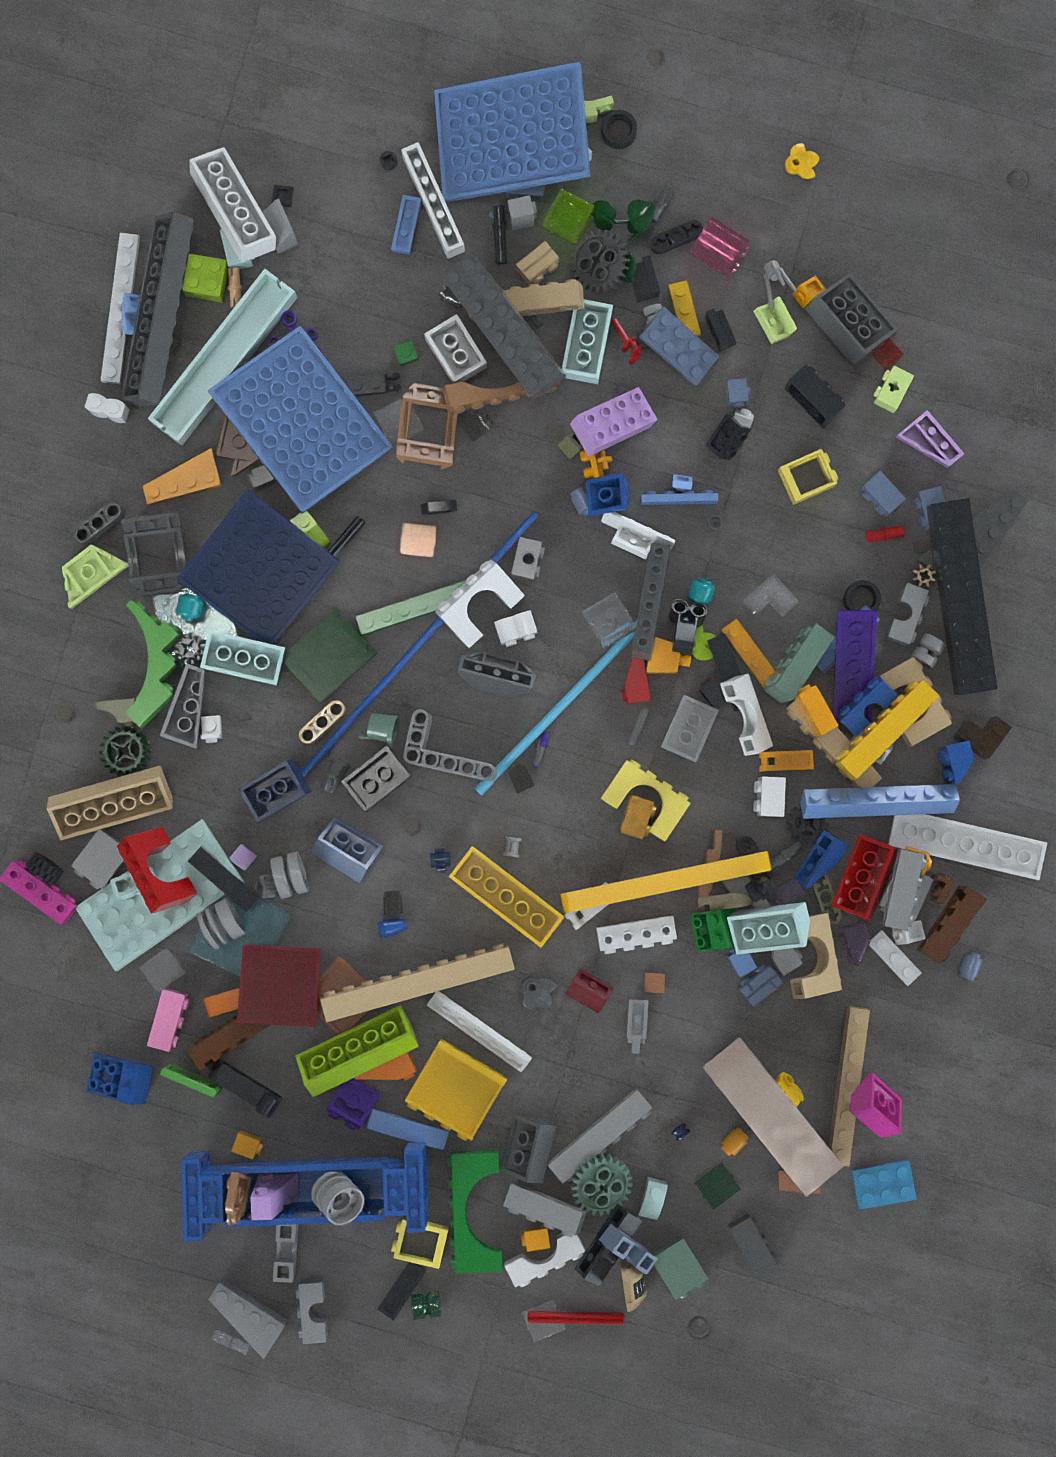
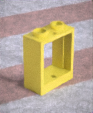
[778,449,838,505]
[391,1216,449,1269]

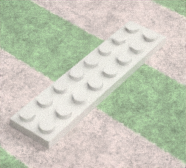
[888,814,1047,880]

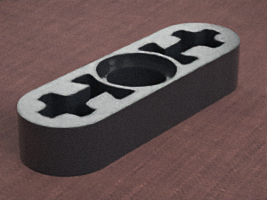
[651,220,703,254]

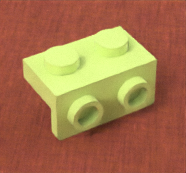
[753,297,797,344]

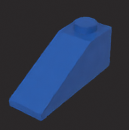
[793,830,849,889]

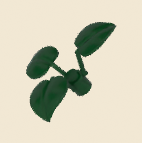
[592,199,656,283]

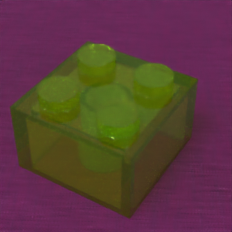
[543,189,595,245]

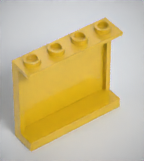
[405,1038,508,1141]

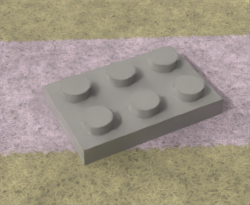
[660,695,719,763]

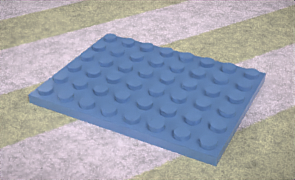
[434,62,591,203]
[208,326,393,514]

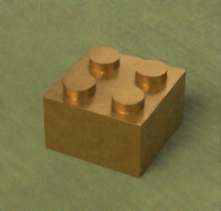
[619,795,656,839]

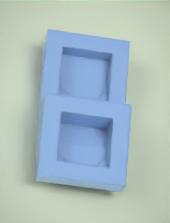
[122,292,140,335]

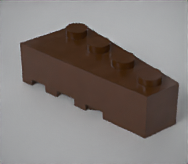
[917,885,987,963]
[187,1015,270,1071]

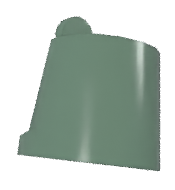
[358,713,399,748]

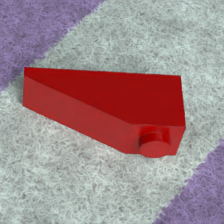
[621,658,651,705]

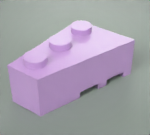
[896,410,964,468]
[250,1172,299,1220]

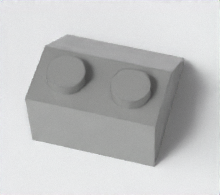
[262,199,298,254]

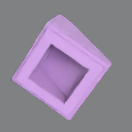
[229,844,257,871]

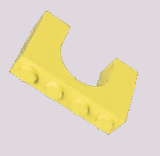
[600,759,691,842]

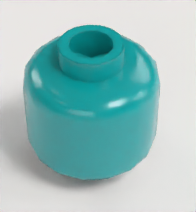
[688,577,715,604]
[176,592,204,622]

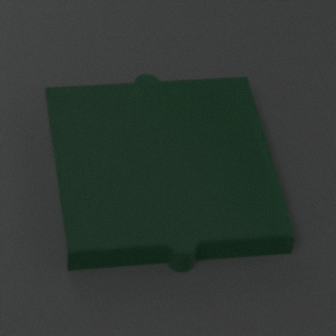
[695,1163,741,1209]

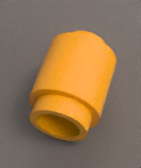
[720,1127,749,1156]

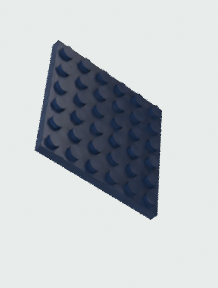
[177,488,340,645]

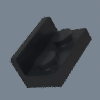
[705,308,737,352]
[706,414,751,460]

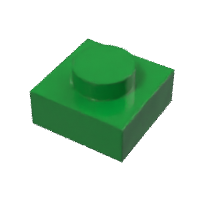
[394,340,418,366]

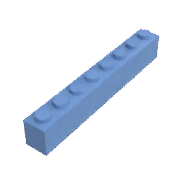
[800,784,960,819]

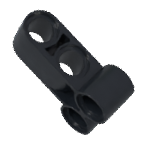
[668,599,707,655]

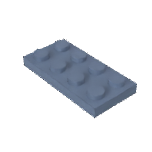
[639,307,719,386]

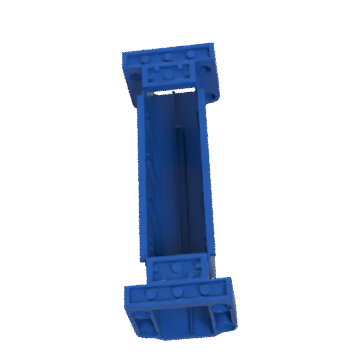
[181,1142,428,1242]

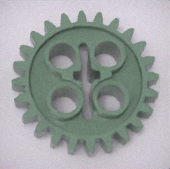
[570,1153,633,1216]

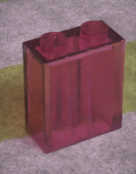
[690,217,750,277]

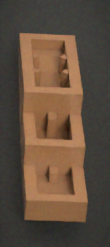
[698,830,722,908]

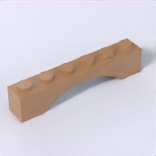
[443,381,561,414]

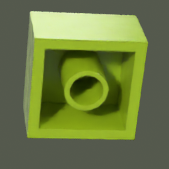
[182,254,229,303]

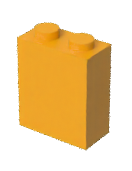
[794,684,839,738]

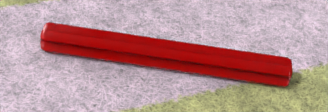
[528,1311,624,1325]

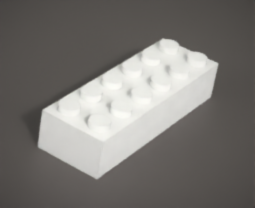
[190,147,276,263]

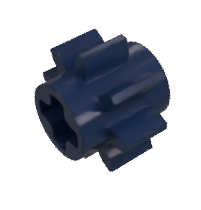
[430,848,451,871]

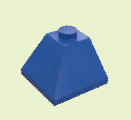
[586,473,630,517]

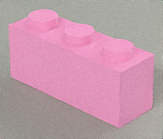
[147,988,190,1052]

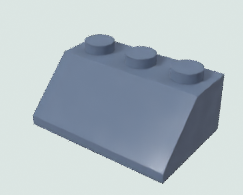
[311,816,383,883]

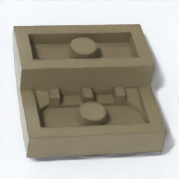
[698,893,753,911]

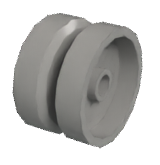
[270,851,309,899]

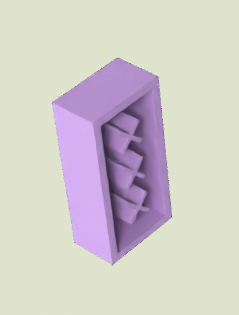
[570,387,657,457]

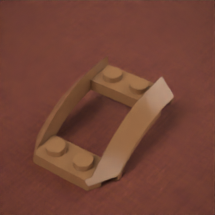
[396,383,458,470]

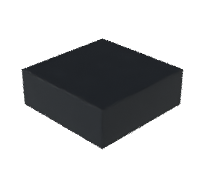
[272,185,294,207]

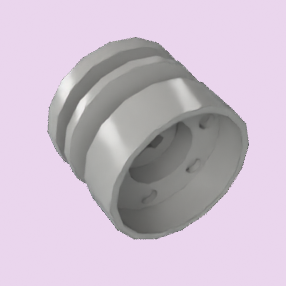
[197,898,246,949]
[311,1170,364,1225]

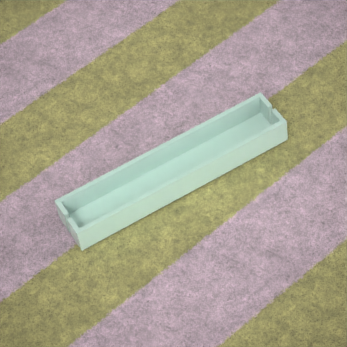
[148,269,298,446]

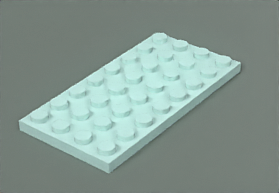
[76,819,245,971]

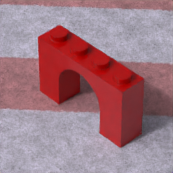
[117,827,197,914]

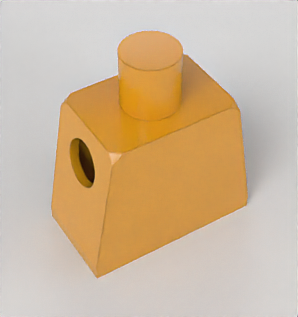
[646,637,691,674]

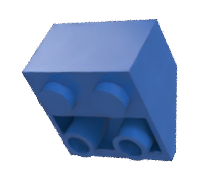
[937,740,974,784]

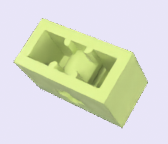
[873,366,914,413]

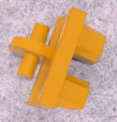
[580,450,613,479]

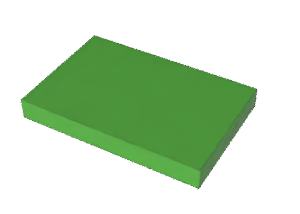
[160,1063,223,1098]

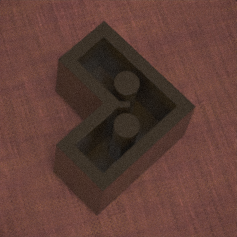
[953,716,1012,759]

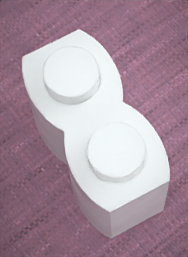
[85,393,130,423]
[494,610,538,647]

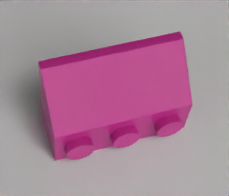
[849,1073,902,1138]

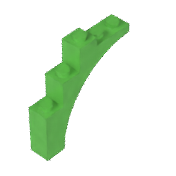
[125,600,180,729]

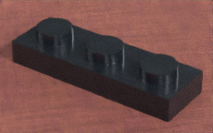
[377,1262,427,1321]

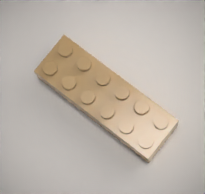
[47,766,173,841]

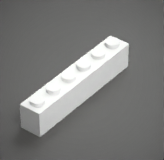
[401,142,465,259]

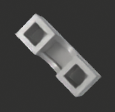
[884,583,930,646]
[273,1224,299,1283]
[296,1278,328,1344]

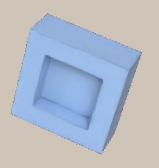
[672,474,692,491]

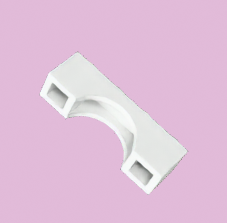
[720,674,773,756]
[505,1233,585,1287]

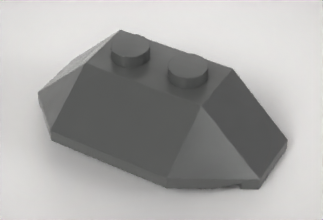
[457,651,536,698]

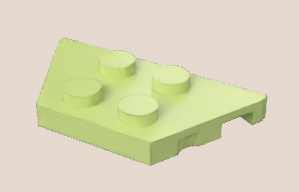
[62,545,129,609]

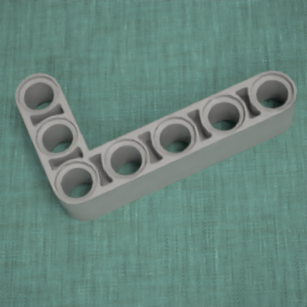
[403,709,497,781]

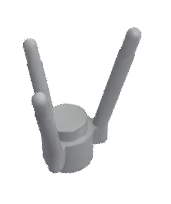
[763,260,797,309]

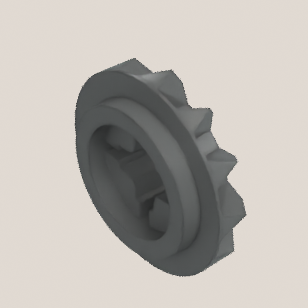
[174,633,205,664]

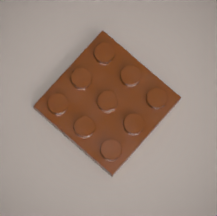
[317,956,367,1035]

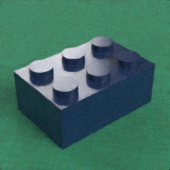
[238,759,312,822]

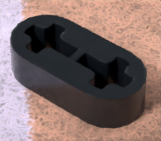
[420,500,457,515]

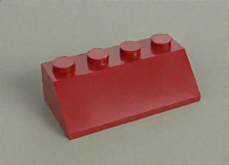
[831,834,898,922]

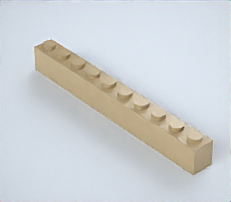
[320,943,515,1022]

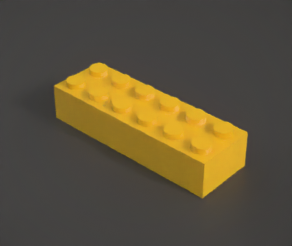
[835,680,940,781]
[449,846,565,948]

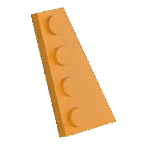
[143,448,222,505]

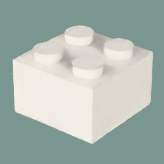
[753,777,786,817]

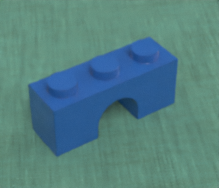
[838,676,898,737]

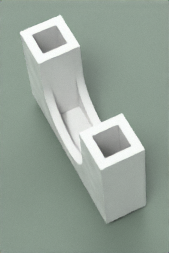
[435,559,525,648]

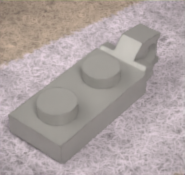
[627,999,648,1054]

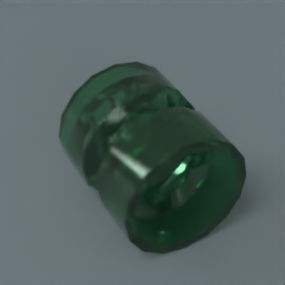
[411,1290,441,1320]

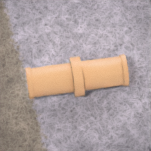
[227,268,243,308]

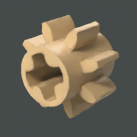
[912,564,936,587]

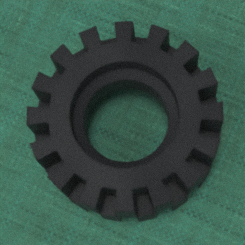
[25,852,64,885]

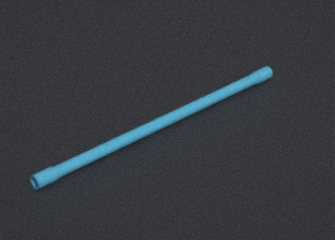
[474,620,637,796]

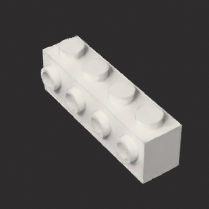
[596,915,677,954]

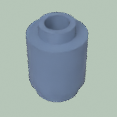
[570,487,588,517]
[959,951,983,981]

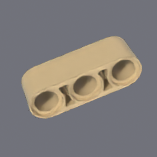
[299,700,346,745]

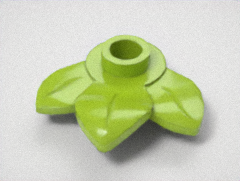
[692,625,717,661]

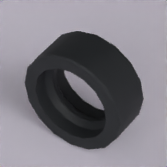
[601,110,637,149]
[843,580,881,610]

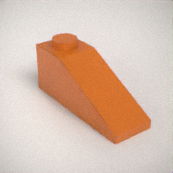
[354,1051,417,1081]

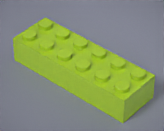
[295,1005,419,1097]

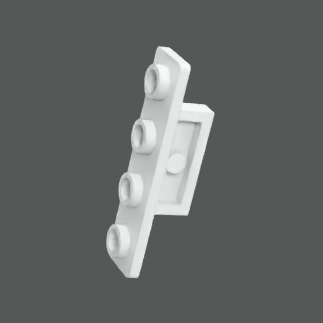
[601,512,675,559]

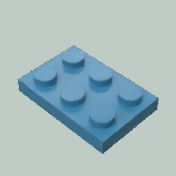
[851,1160,917,1210]

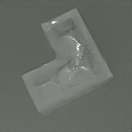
[743,573,799,617]

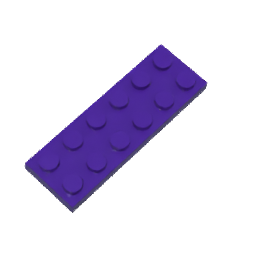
[832,610,877,724]

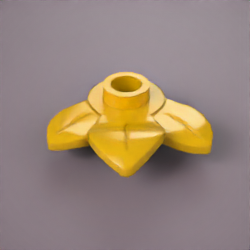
[785,143,819,179]
[776,1072,804,1107]

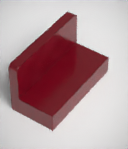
[565,969,613,1013]

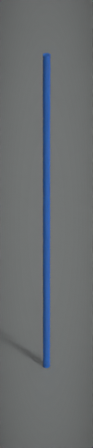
[300,511,538,777]

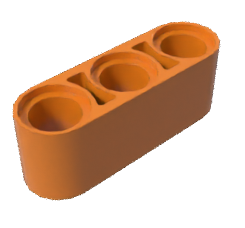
[204,988,239,1017]

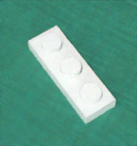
[867,930,922,986]

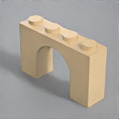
[876,657,952,747]
[790,913,842,999]

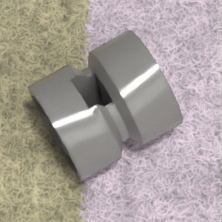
[911,633,946,669]

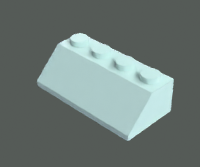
[200,630,285,686]
[727,902,810,955]

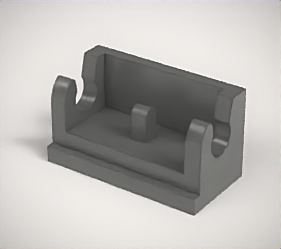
[247,465,277,491]

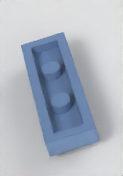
[391,195,422,255]

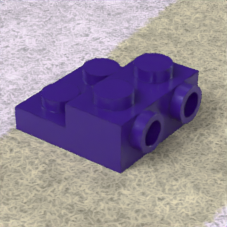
[326,1078,380,1130]

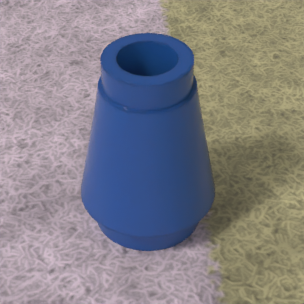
[377,918,407,938]

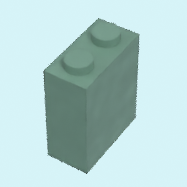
[653,1235,709,1300]

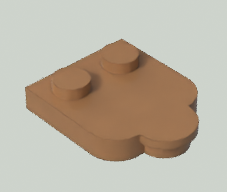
[225,1172,251,1226]

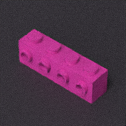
[0,860,78,925]

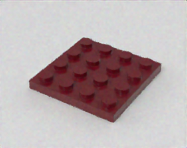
[237,944,321,1027]

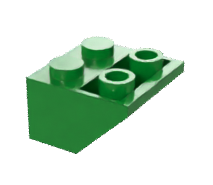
[691,908,735,952]

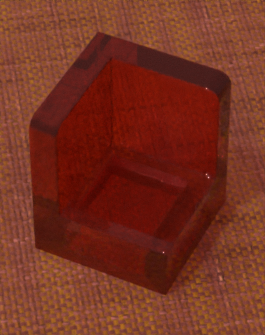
[872,337,904,370]

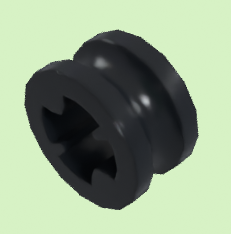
[380,151,398,170]

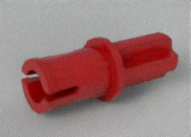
[865,525,905,542]

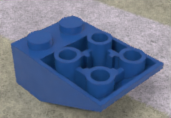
[86,1053,153,1105]

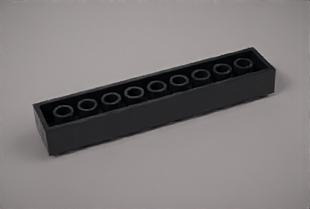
[926,498,998,695]

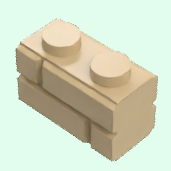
[516,241,559,285]

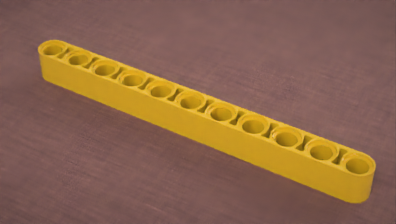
[560,851,772,913]

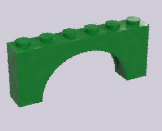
[448,1150,503,1274]

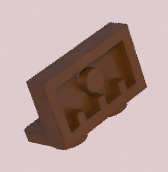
[930,873,955,904]

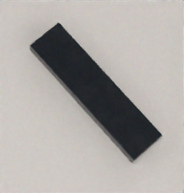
[707,633,741,712]

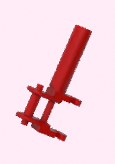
[611,318,642,365]

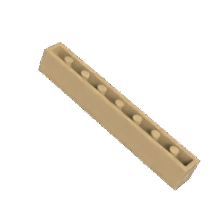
[828,1006,870,1166]

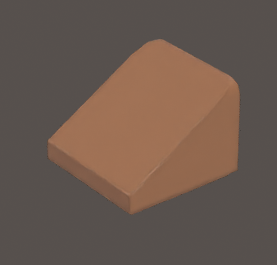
[644,973,665,993]

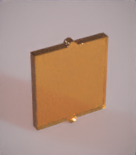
[400,523,437,558]

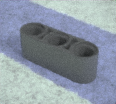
[73,502,125,545]

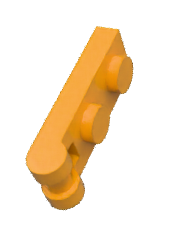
[759,750,814,772]

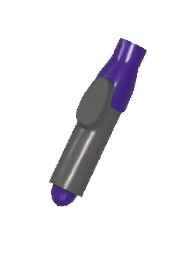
[532,732,549,769]

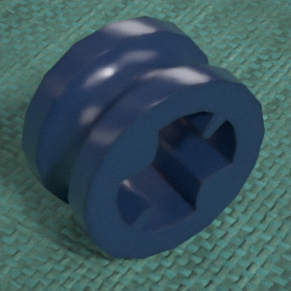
[671,1123,690,1141]

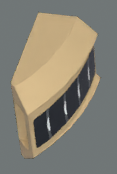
[620,1262,648,1312]

